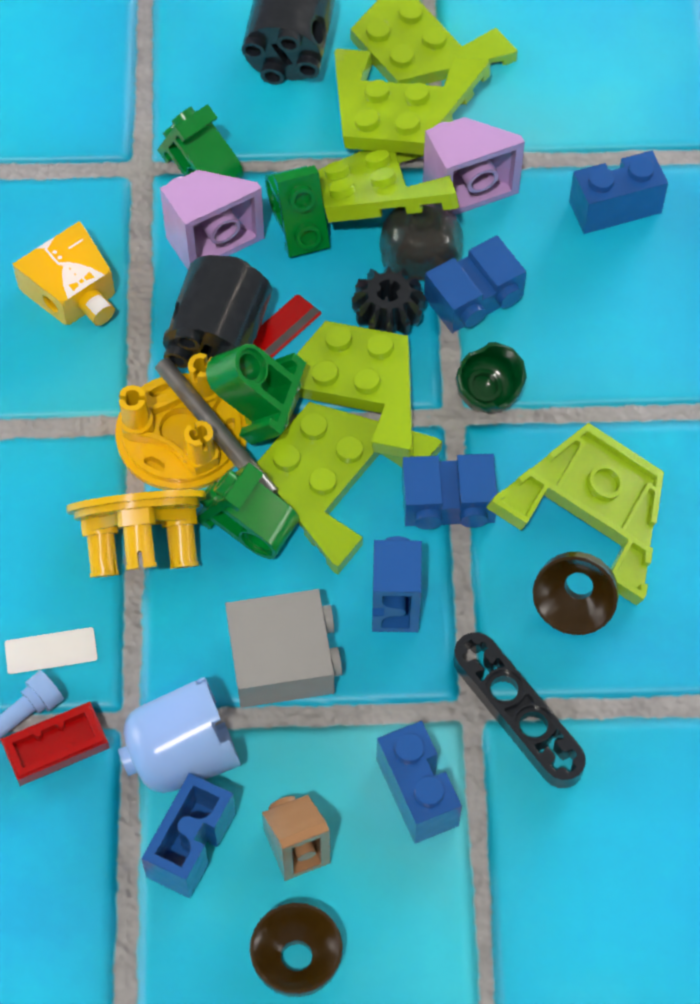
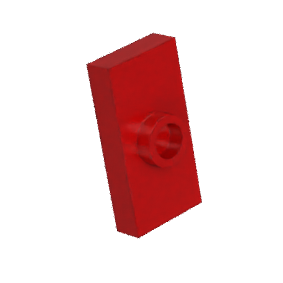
[0,702,109,786]

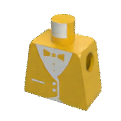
[13,221,115,326]

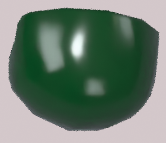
[455,342,527,414]

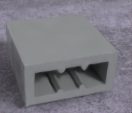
[225,589,342,708]

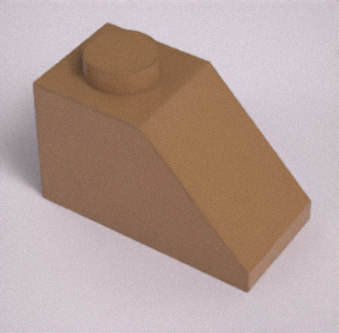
[262,795,330,881]

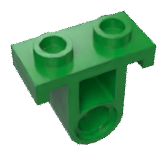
[157,104,244,179]
[265,165,330,258]
[206,344,307,445]
[197,463,300,559]

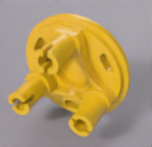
[115,353,248,490]
[66,489,206,578]

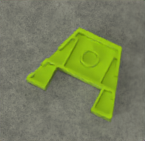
[350,0,518,84]
[334,49,491,155]
[318,150,459,223]
[245,321,414,458]
[257,402,442,575]
[486,423,664,606]

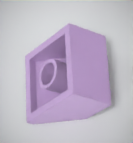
[423,117,525,219]
[160,170,264,270]

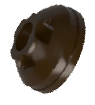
[532,552,619,635]
[250,903,342,997]

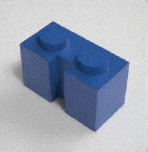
[569,150,668,234]
[424,235,526,333]
[402,453,497,529]
[372,536,422,633]
[376,721,462,844]
[141,773,236,898]

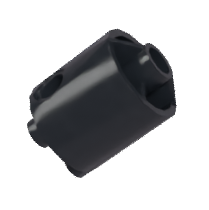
[241,0,335,85]
[163,255,272,368]

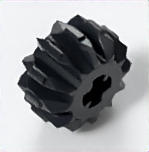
[352,264,426,335]

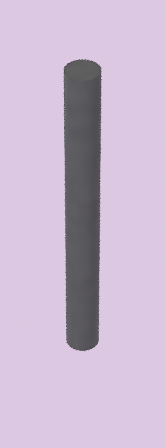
[155,357,278,494]

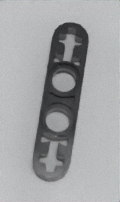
[454,633,586,788]

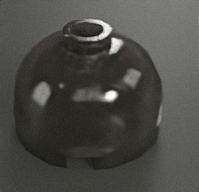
[379,203,464,281]

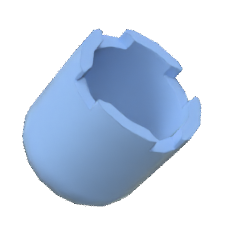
[118,677,241,793]

